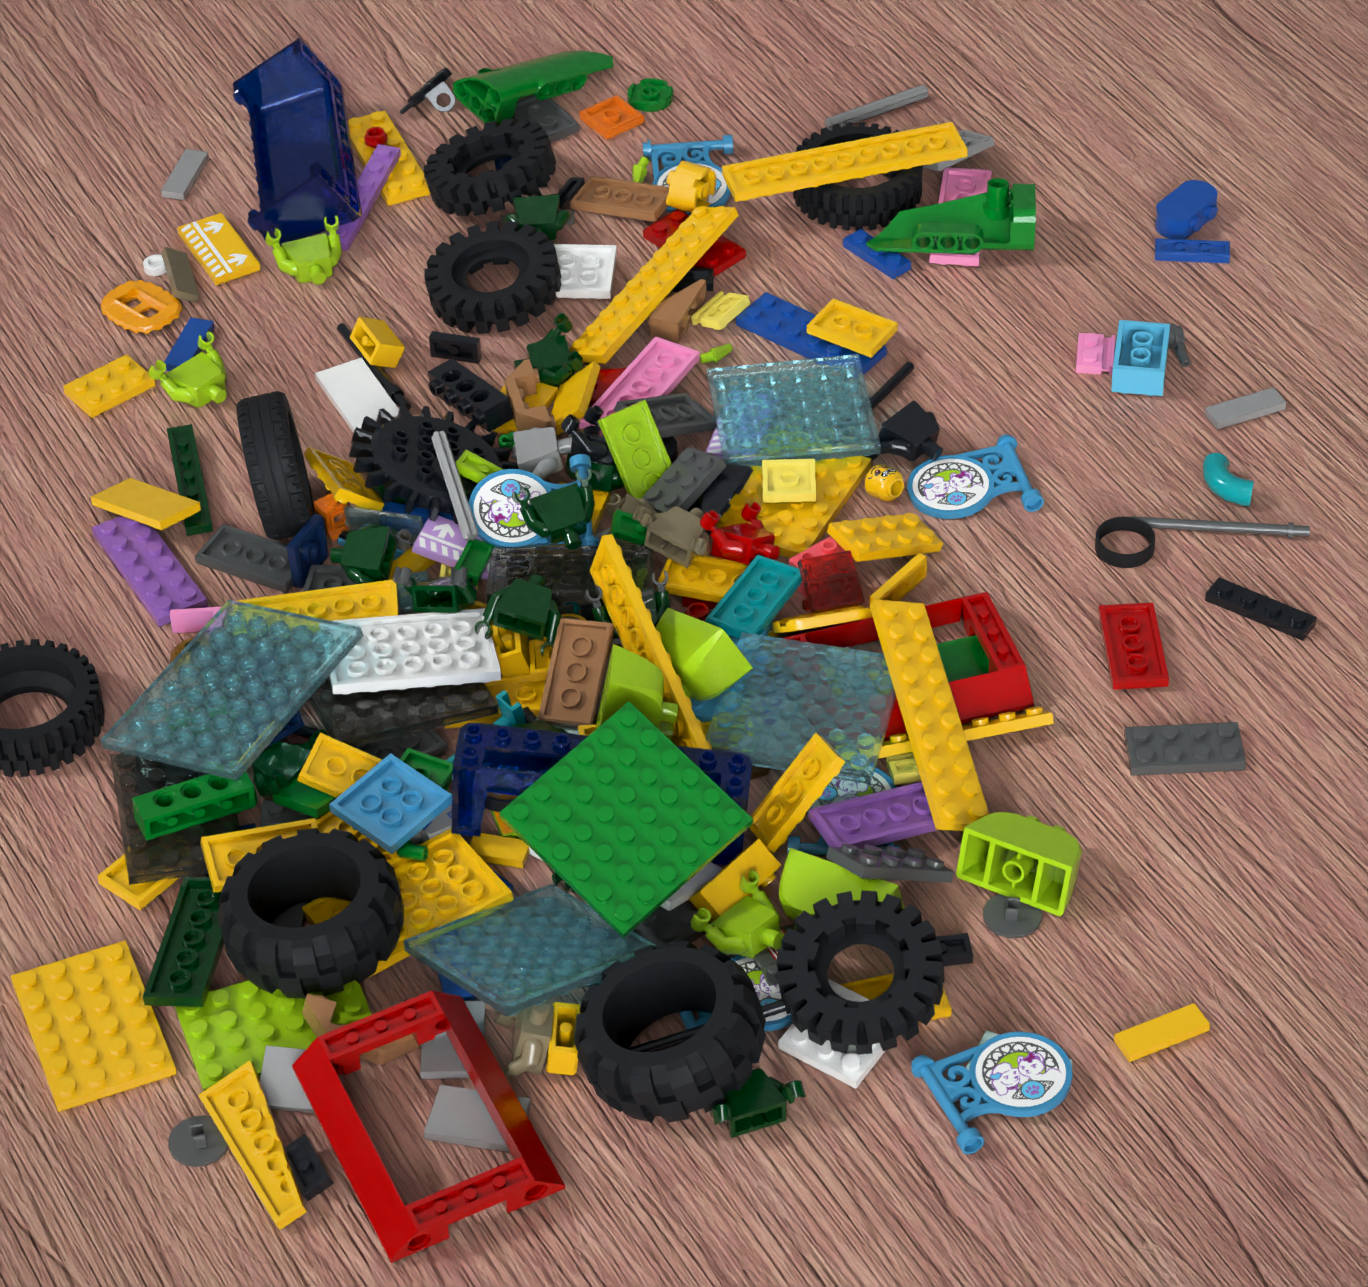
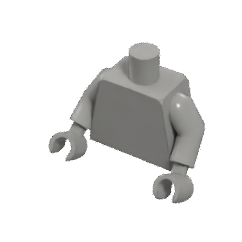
[512,427,572,479]

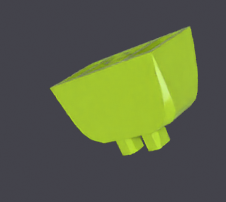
[655,608,753,701]
[596,644,678,741]
[956,812,1082,916]
[779,848,905,945]

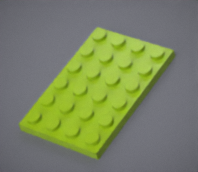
[174,980,372,1092]

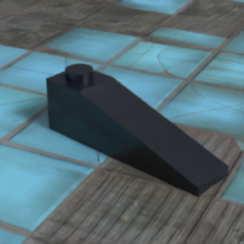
[688,464,753,536]

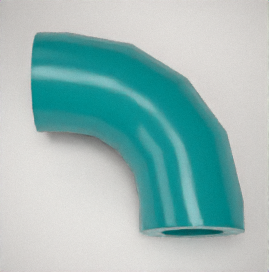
[1203,453,1254,507]

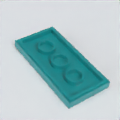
[705,555,806,643]

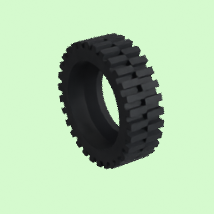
[793,122,923,231]
[0,639,105,777]

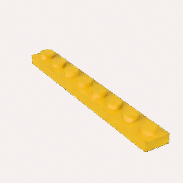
[835,706,1054,766]

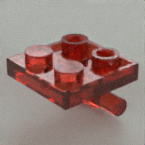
[797,550,865,614]

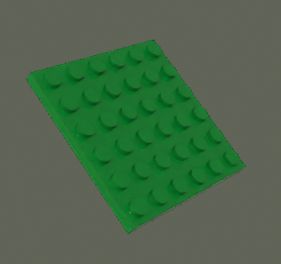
[499,701,753,939]

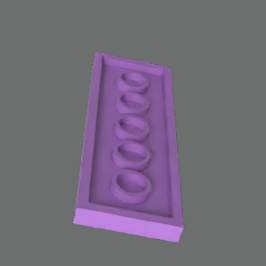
[92,516,208,627]
[808,782,937,848]

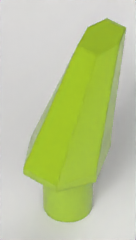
[632,157,649,183]
[700,343,733,364]

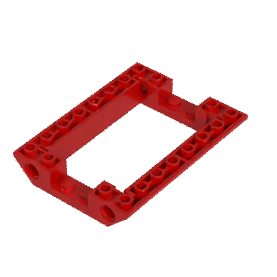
[769,592,1034,749]
[292,990,565,1263]

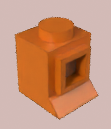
[313,493,355,541]

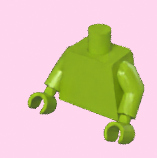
[265,215,342,285]
[149,331,227,407]
[691,870,784,958]

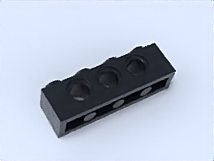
[427,358,514,432]

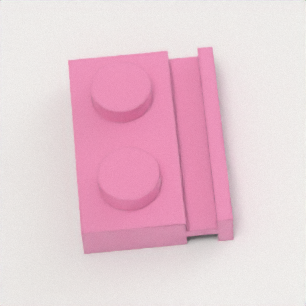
[1076,333,1115,375]

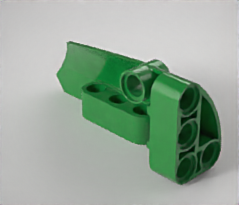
[453,51,613,125]
[866,178,1036,254]

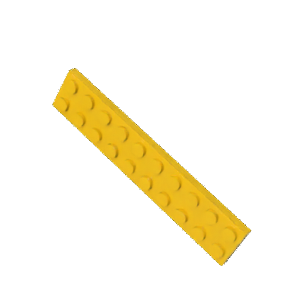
[722,122,968,202]
[569,206,739,363]
[590,534,712,773]
[870,599,989,831]

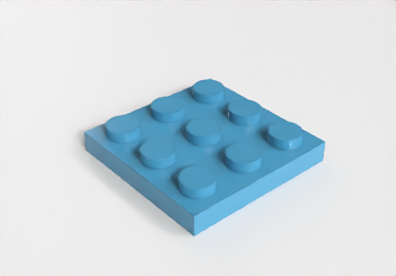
[329,753,453,854]

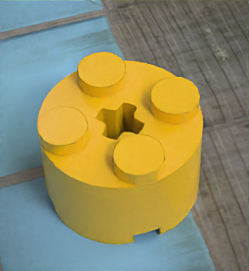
[666,161,716,213]

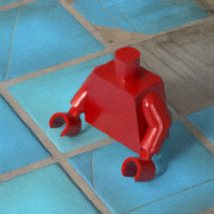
[700,502,780,565]

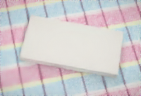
[315,358,399,433]

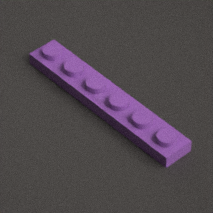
[327,144,401,251]

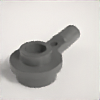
[1169,323,1191,367]

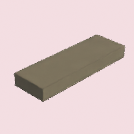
[161,247,199,303]

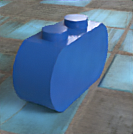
[1155,180,1218,239]

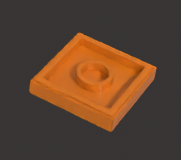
[579,95,644,140]

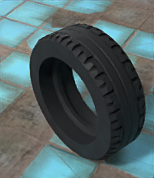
[236,391,315,540]

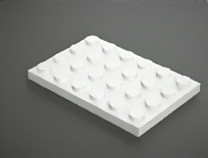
[320,608,501,695]

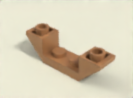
[505,359,556,431]
[302,993,420,1065]

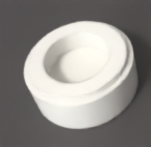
[143,254,166,276]

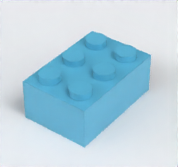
[1111,320,1170,396]

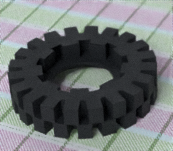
[423,119,556,216]
[424,221,562,333]
[776,890,945,1055]

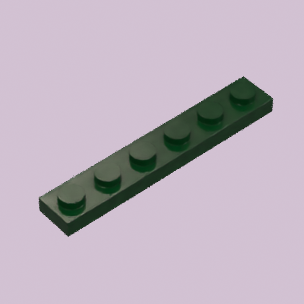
[167,424,213,536]

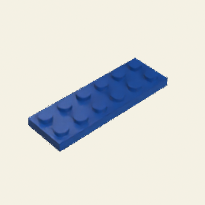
[736,292,887,381]

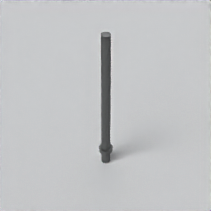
[1132,516,1310,539]

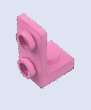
[170,606,227,645]

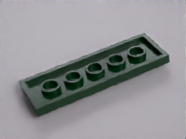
[143,876,224,1007]

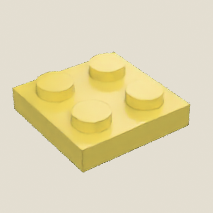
[762,459,816,503]

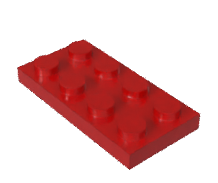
[643,209,746,277]
[1098,602,1169,690]

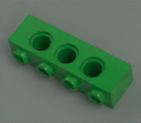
[132,764,255,841]

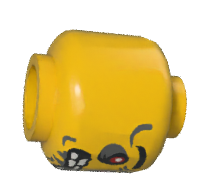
[865,464,904,502]

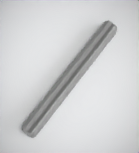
[824,85,928,130]
[431,431,478,541]

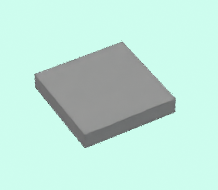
[260,1046,314,1113]

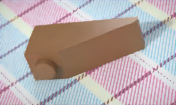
[648,279,707,344]

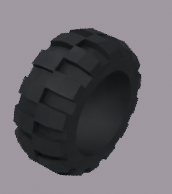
[217,828,404,998]
[574,941,766,1123]

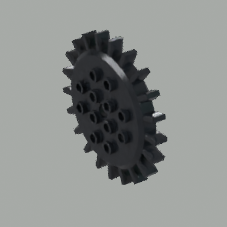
[349,405,519,524]

